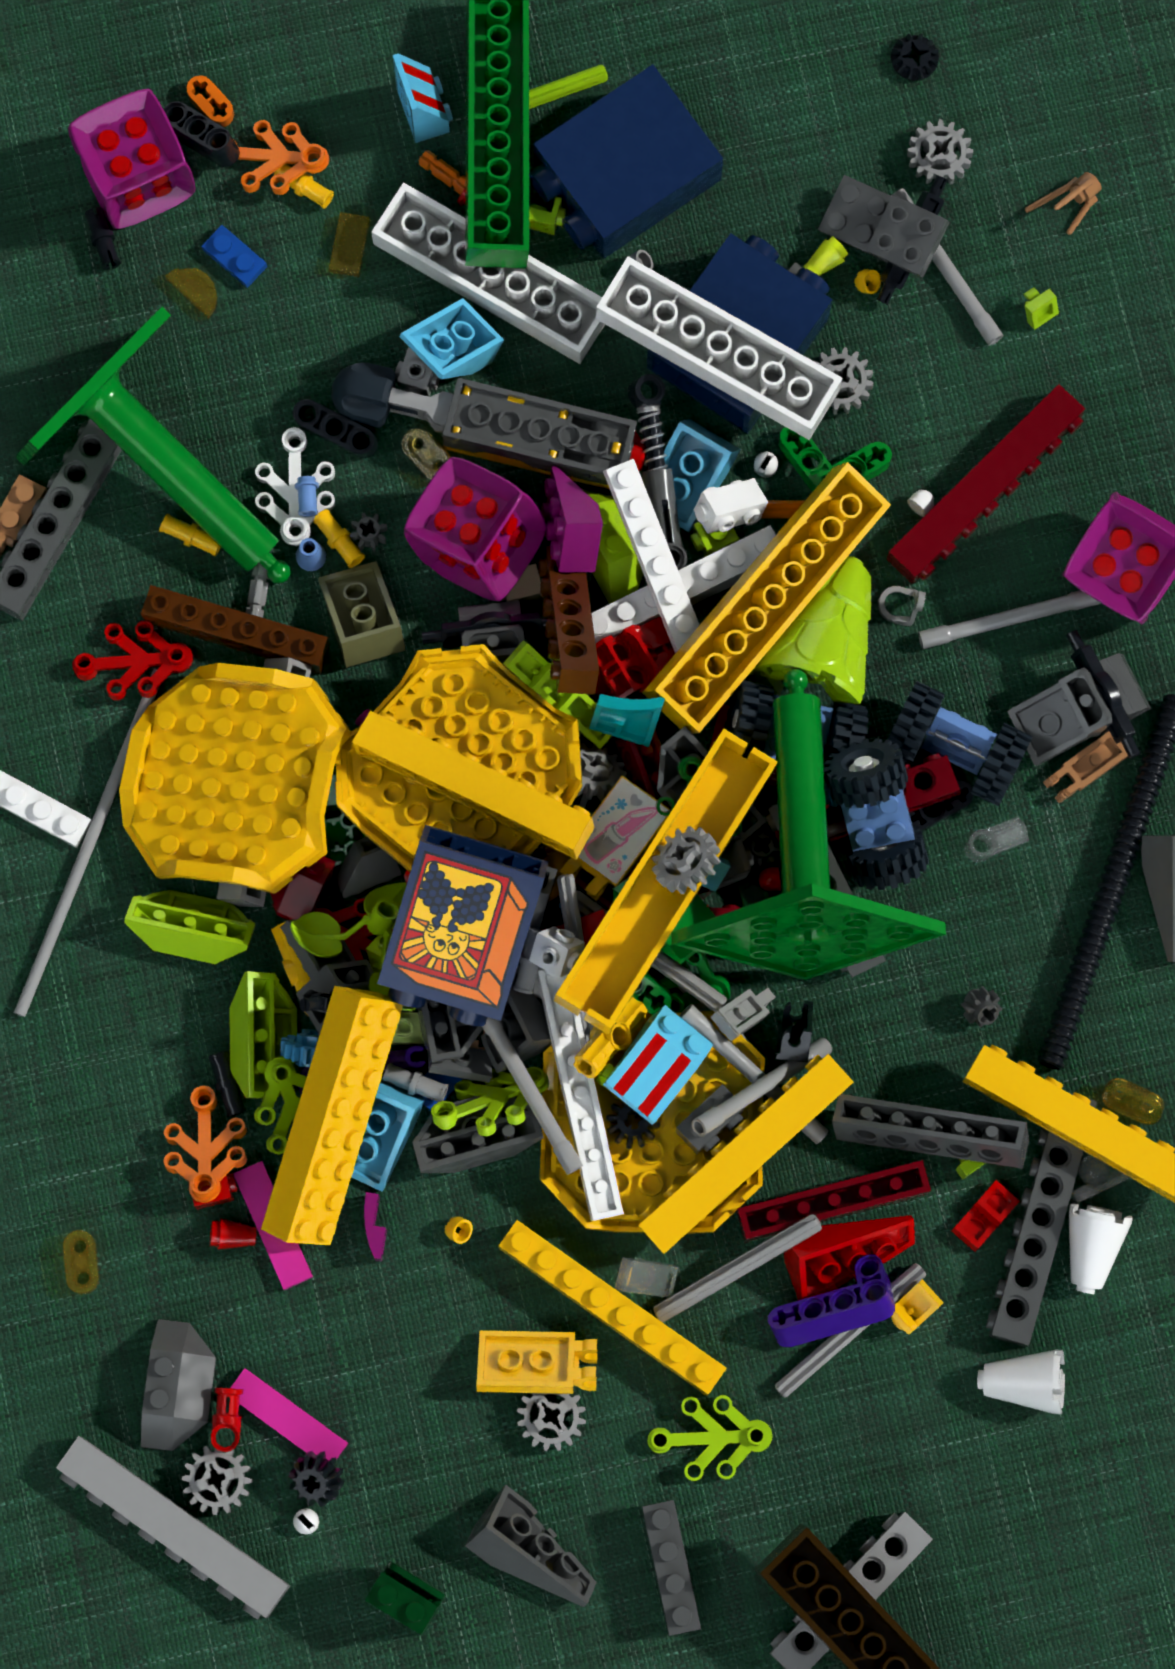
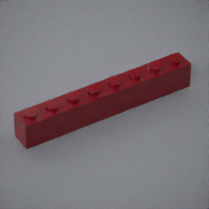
[886,384,1085,584]

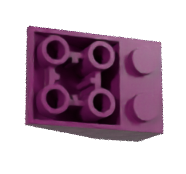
[541,466,603,572]

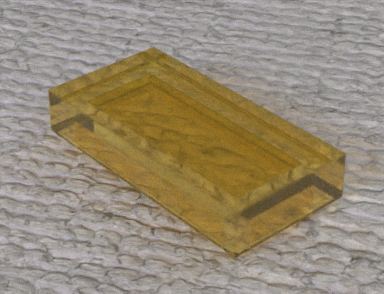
[329,212,370,277]

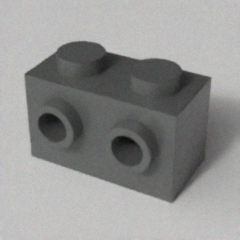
[675,1084,744,1155]

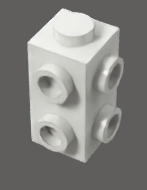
[693,478,768,534]

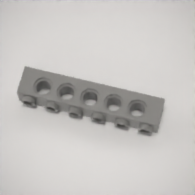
[769,1512,933,1669]

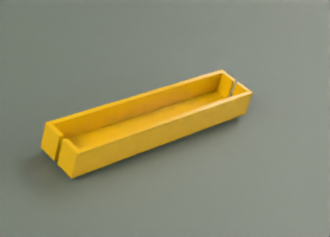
[553,729,778,1035]

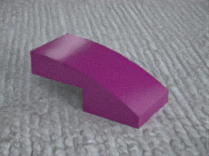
[364,1192,387,1262]

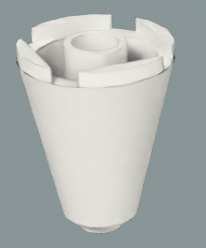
[1069,1203,1133,1294]
[977,1349,1065,1415]

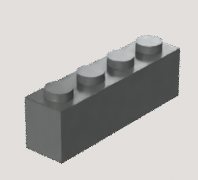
[642,1500,701,1636]

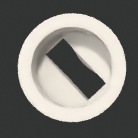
[754,451,778,478]
[907,490,934,517]
[293,1508,319,1535]

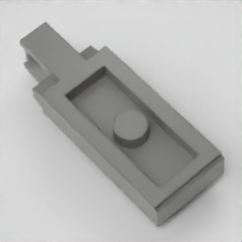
[710,988,776,1041]

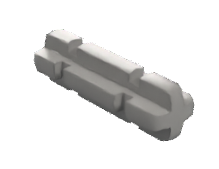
[245,564,269,618]

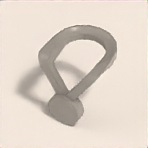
[878,586,926,626]

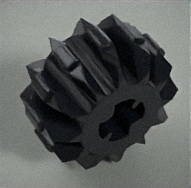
[606,1100,660,1149]
[288,1451,345,1507]

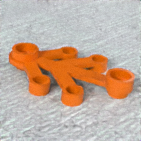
[233,120,329,195]
[163,1086,247,1203]

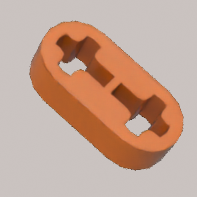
[186,75,234,127]

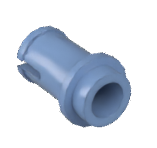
[295,476,319,517]

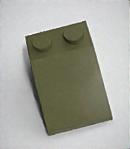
[318,561,405,668]

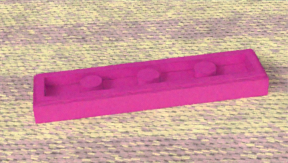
[234,1161,313,1290]
[230,1368,349,1460]

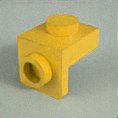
[891,1279,944,1335]

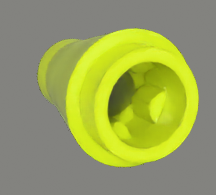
[803,236,848,276]

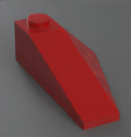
[784,1215,915,1301]

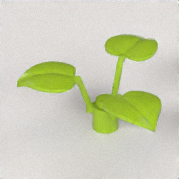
[290,882,416,1011]

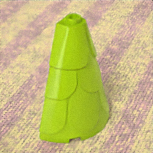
[748,556,871,704]

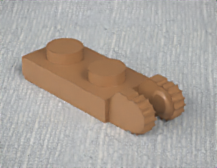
[1043,731,1128,803]

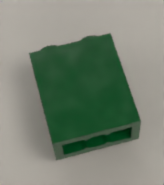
[365,1561,446,1635]

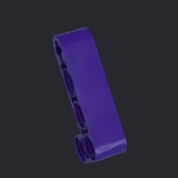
[768,1254,895,1348]

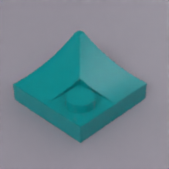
[589,694,665,747]

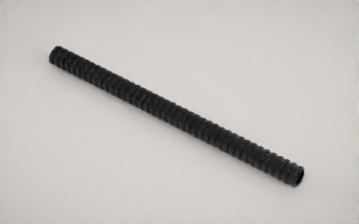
[1037,694,1175,1070]

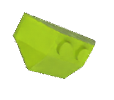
[581,488,643,604]
[124,890,255,964]
[230,971,298,1099]

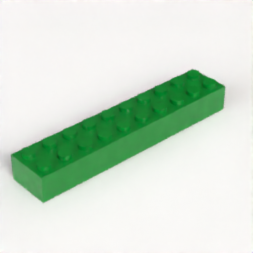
[465,0,529,268]

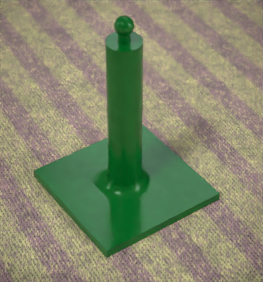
[15,307,291,584]
[671,669,946,980]

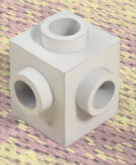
[529,926,585,977]

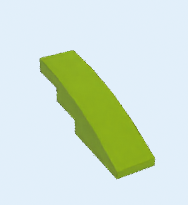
[503,640,611,749]

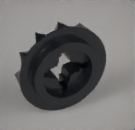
[891,34,939,81]

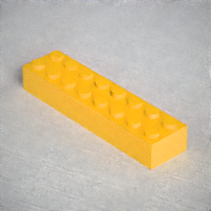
[261,986,403,1245]

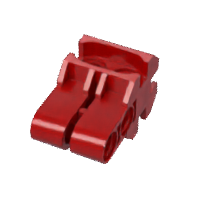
[595,617,675,699]

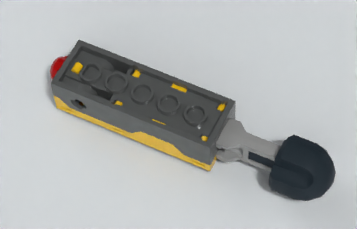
[331,363,646,490]

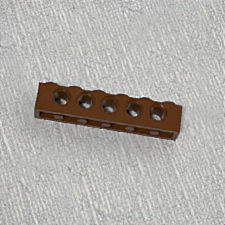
[538,546,599,694]
[141,585,330,674]

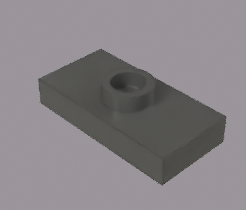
[428,1047,492,1083]

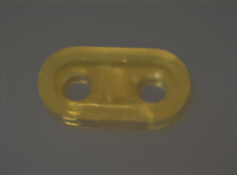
[402,429,452,479]
[1102,1078,1164,1125]
[63,1230,99,1295]

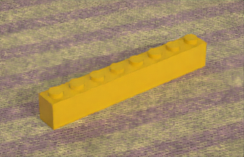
[352,711,595,860]
[962,1045,1175,1203]
[638,1054,854,1254]
[499,1220,727,1396]

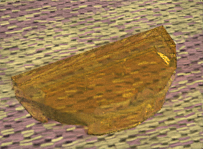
[165,268,218,319]

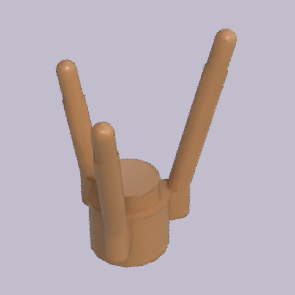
[1025,172,1102,235]

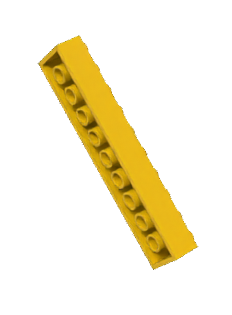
[642,462,891,734]

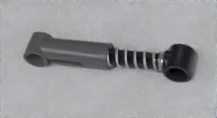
[628,374,687,570]

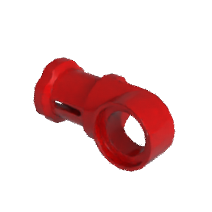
[211,1387,244,1452]

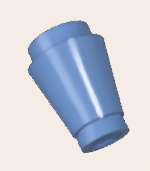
[296,538,326,571]

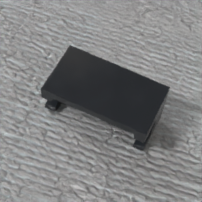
[776,1001,813,1063]

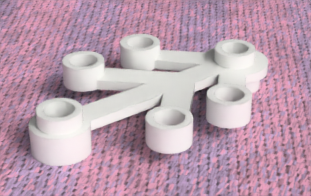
[255,427,335,546]

